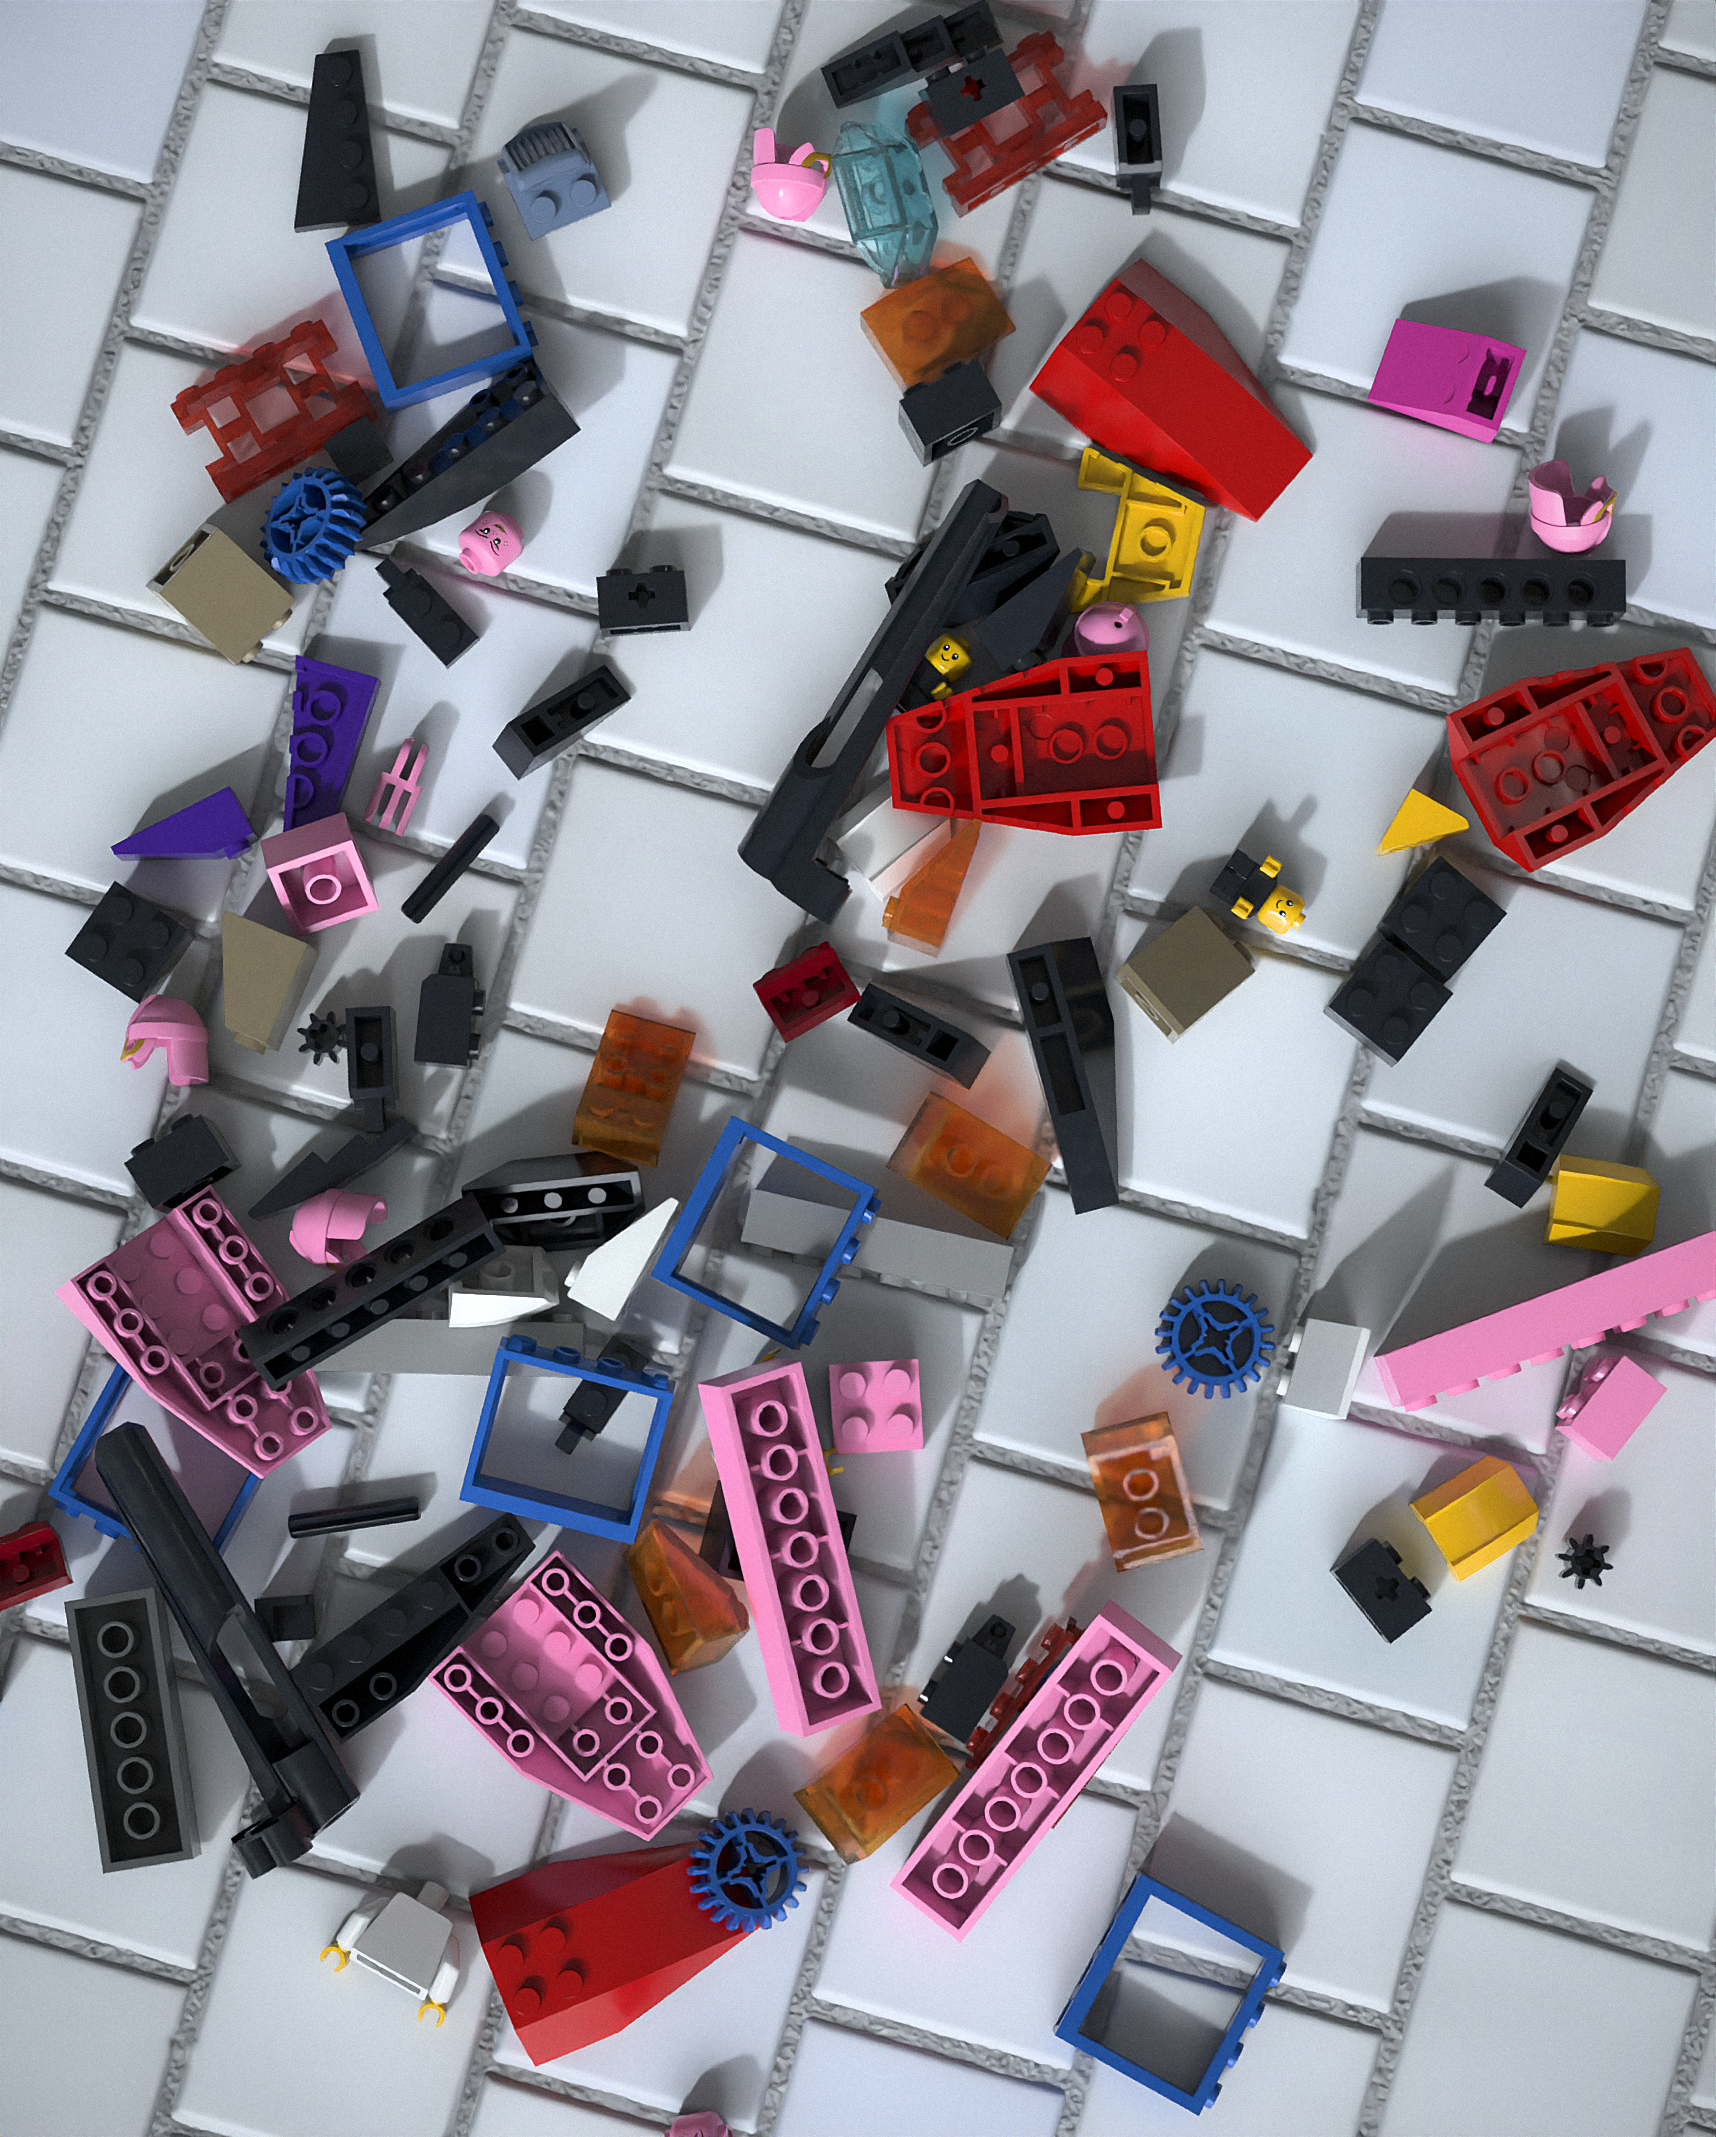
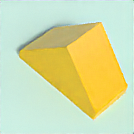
[1376,788,1469,857]

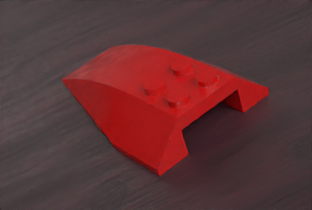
[1029,258,1313,523]
[1446,647,1716,873]
[885,650,1162,836]
[468,1839,760,2067]

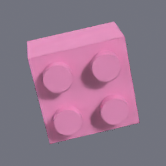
[260,812,379,938]
[1555,1355,1667,1461]
[828,1359,924,1455]

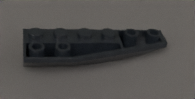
[353,357,581,552]
[1005,936,1119,1215]
[289,1512,536,1745]

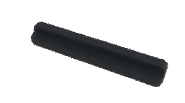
[401,813,500,924]
[288,1496,421,1539]

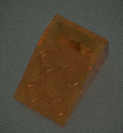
[571,1009,696,1168]

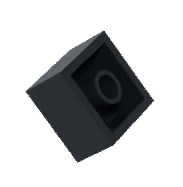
[898,359,1002,468]
[1376,856,1508,985]
[64,881,196,1005]
[1323,938,1454,1067]
[124,1113,242,1214]

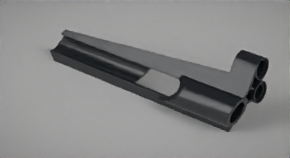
[737,479,1009,925]
[94,1421,360,1880]

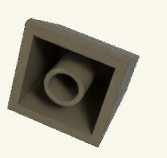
[146,522,296,665]
[1114,905,1256,1045]
[222,910,319,1055]

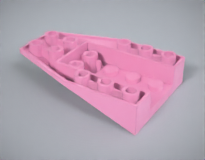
[55,1184,332,1479]
[427,1548,714,1841]

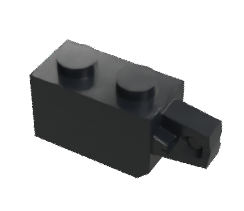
[1110,84,1163,216]
[414,943,486,1070]
[345,1006,399,1133]
[916,1614,1016,1744]

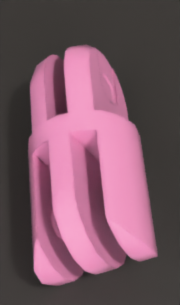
[362,738,429,837]

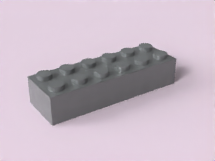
[64,1586,202,1874]

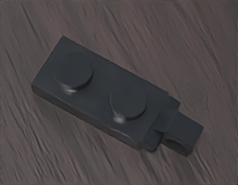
[375,557,480,669]
[554,1335,650,1455]

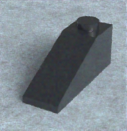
[492,664,631,781]
[847,983,991,1090]
[1484,1067,1593,1209]

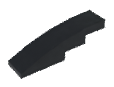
[820,0,1004,109]
[247,1116,419,1221]

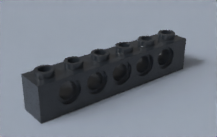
[1356,557,1626,628]
[238,1192,507,1391]

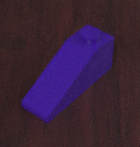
[111,786,259,861]

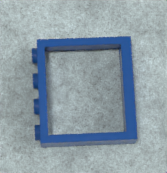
[324,190,539,415]
[650,1115,882,1350]
[459,1334,676,1545]
[47,1362,266,1557]
[1052,1869,1287,2116]

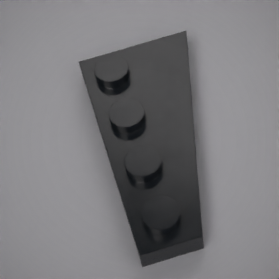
[294,49,382,233]

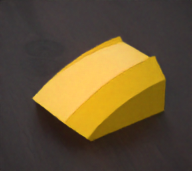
[1542,1154,1660,1257]
[1408,1455,1539,1582]

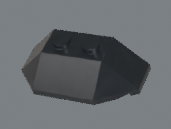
[884,510,1061,629]
[461,1151,646,1252]

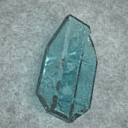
[830,121,939,289]

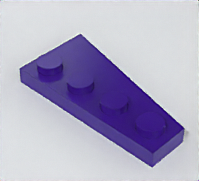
[283,655,382,832]

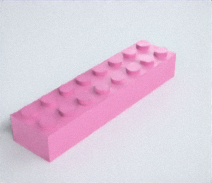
[1373,1230,1716,1412]
[697,1357,882,1738]
[889,1599,1183,1943]

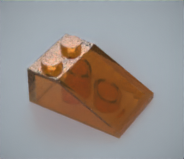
[860,257,1017,393]
[882,818,983,958]
[885,1091,1053,1241]
[1080,1411,1204,1573]
[622,1518,751,1676]
[793,1703,961,1865]

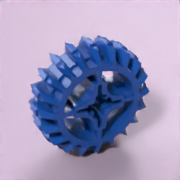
[260,466,367,585]
[1154,1279,1275,1399]
[687,1808,810,1933]

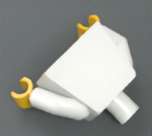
[320,1881,460,2027]

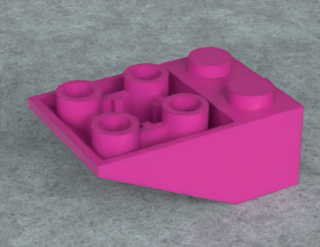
[1367,318,1527,444]

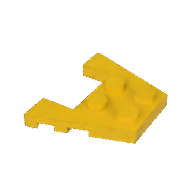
[1070,447,1206,615]

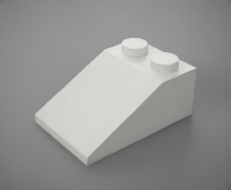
[565,1197,682,1324]
[1276,1318,1371,1420]

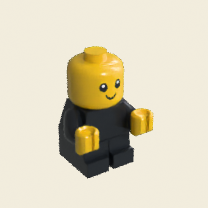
[895,634,973,714]
[1209,848,1306,934]

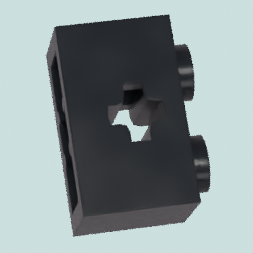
[918,45,1025,139]
[596,565,690,637]
[1329,1538,1433,1644]

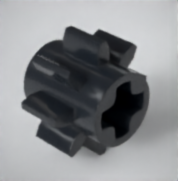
[297,1011,347,1066]
[1555,1534,1613,1590]

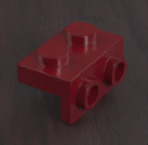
[752,941,862,1043]
[0,1520,74,1611]

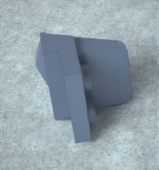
[497,122,611,241]

